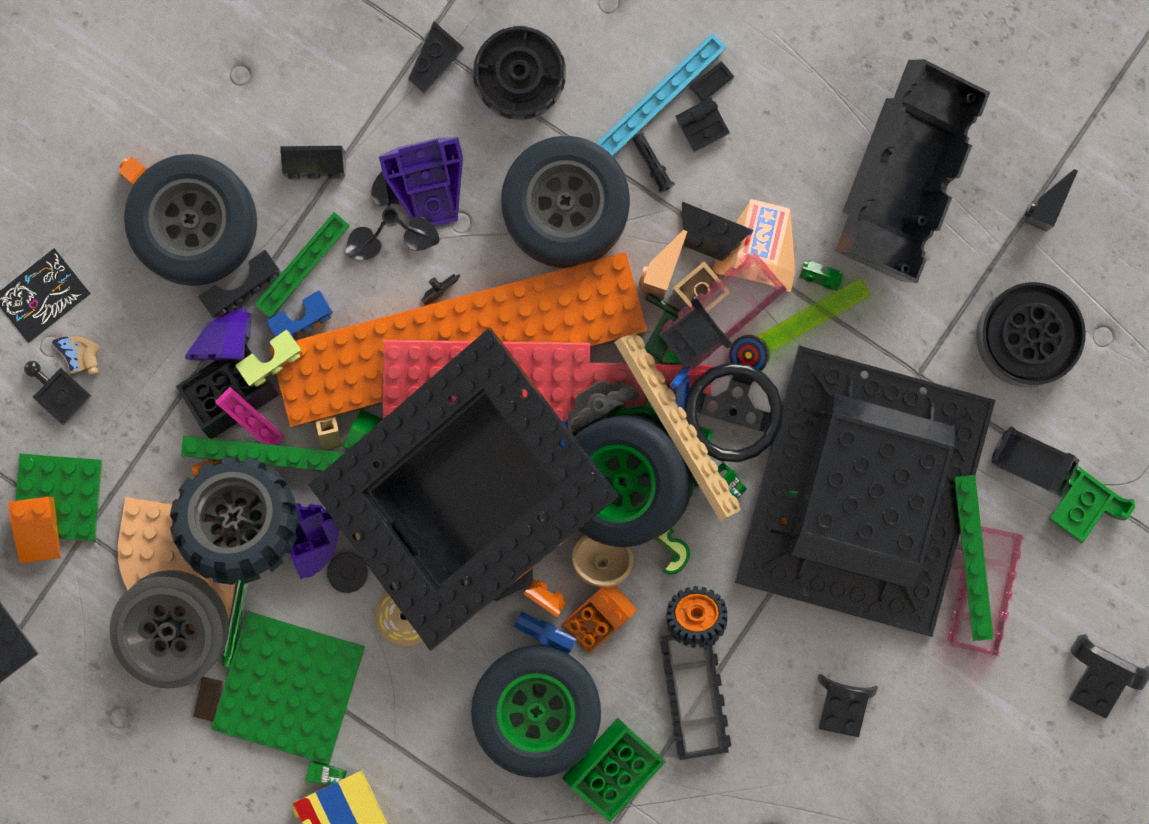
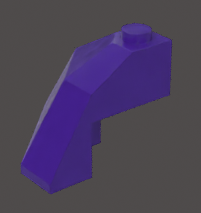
[185,308,252,361]
[290,503,340,579]

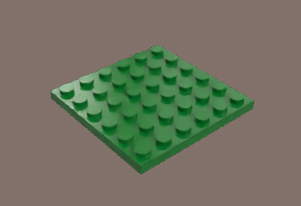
[211,611,365,765]

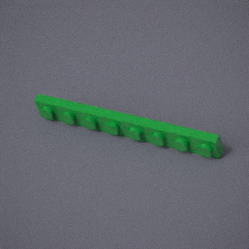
[181,436,345,471]
[954,475,994,641]

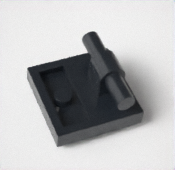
[675,97,730,153]

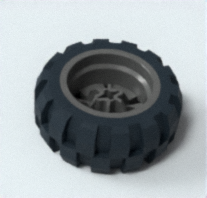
[170,456,299,585]

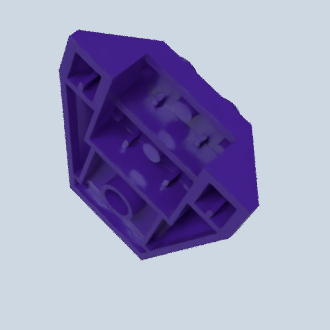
[379,137,463,226]

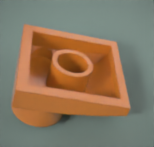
[524,579,567,617]

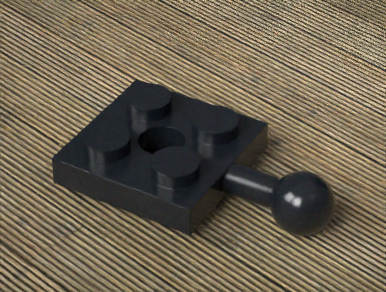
[24,361,92,425]

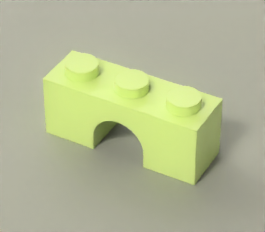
[235,330,303,387]

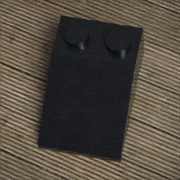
[1024,169,1078,232]

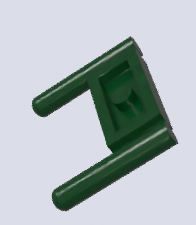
[644,293,687,364]

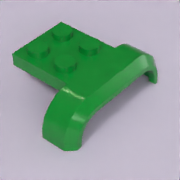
[1048,465,1135,543]

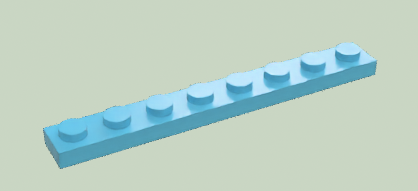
[596,33,727,156]

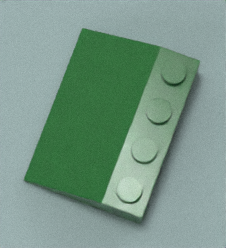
[562,718,666,822]

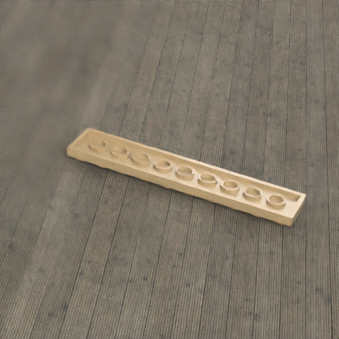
[614,333,741,521]

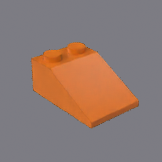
[8,497,61,564]

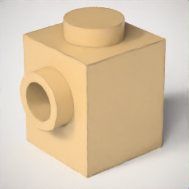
[315,416,342,450]

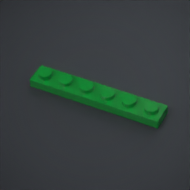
[255,212,350,318]

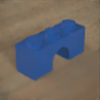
[267,290,333,339]

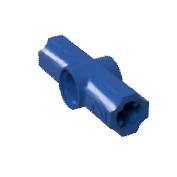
[514,611,576,654]

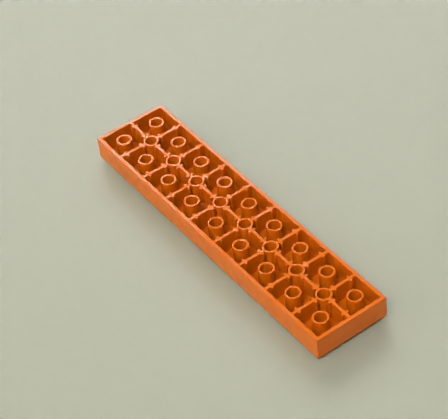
[270,252,647,428]

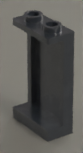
[992,426,1080,497]

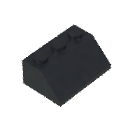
[280,146,346,180]

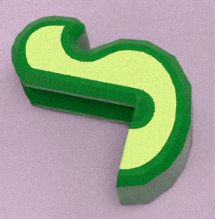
[655,528,690,575]

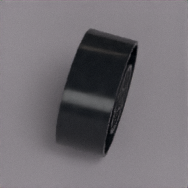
[976,282,1086,387]

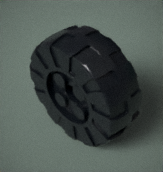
[473,26,566,120]

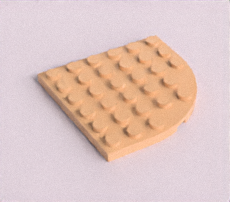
[118,497,245,631]

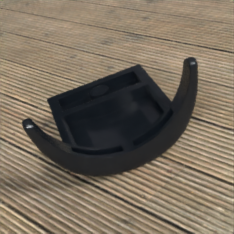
[660,297,732,369]
[818,674,878,737]

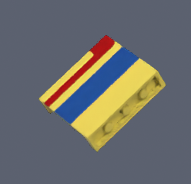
[292,769,388,824]

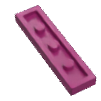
[215,387,285,445]

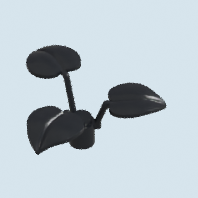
[345,172,440,260]

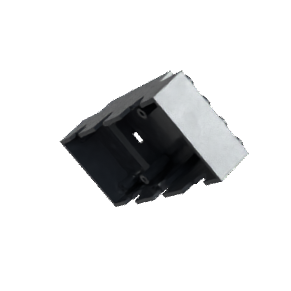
[835,59,990,283]

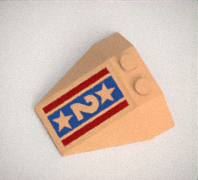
[712,199,795,293]

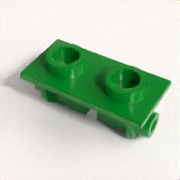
[799,260,843,291]

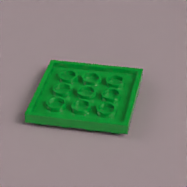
[16,454,102,541]

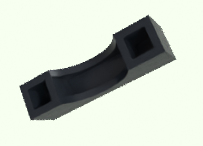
[198,250,281,318]

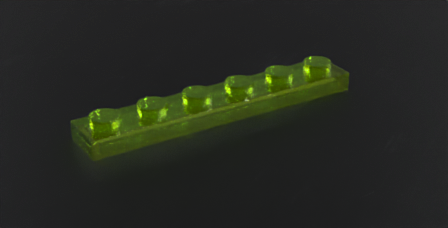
[757,278,871,352]

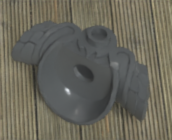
[567,381,640,437]

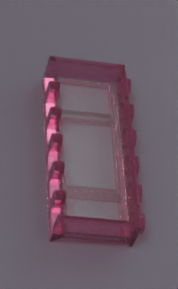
[660,252,787,371]
[947,526,1025,656]

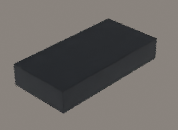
[690,61,734,102]

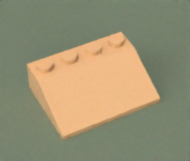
[639,230,687,298]

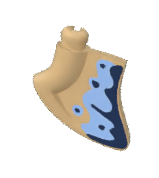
[52,336,100,375]

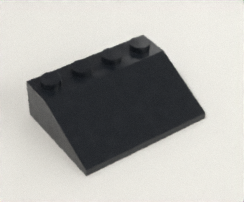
[176,343,279,439]

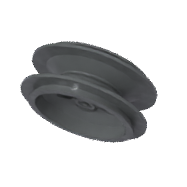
[110,570,229,689]

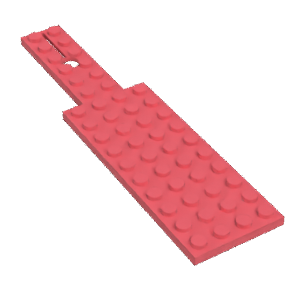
[383,340,712,421]

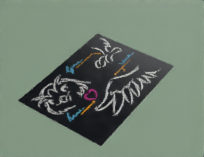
[0,248,91,343]

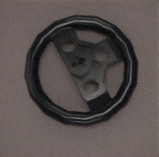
[685,362,783,463]

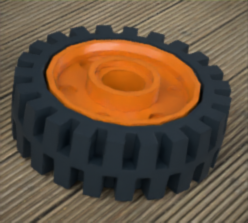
[666,586,728,648]

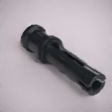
[632,133,675,193]

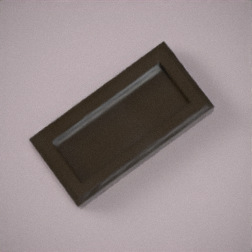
[193,676,223,721]

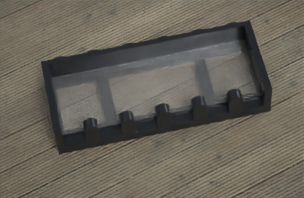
[659,635,731,760]

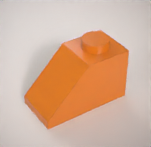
[118,156,147,185]

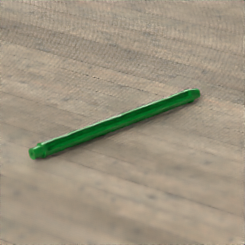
[222,505,262,668]

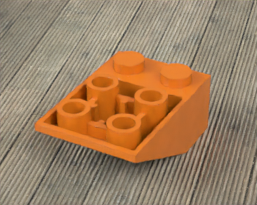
[562,585,638,654]

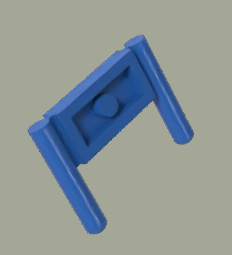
[671,366,690,411]

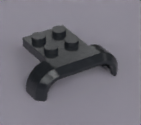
[1069,634,1149,719]

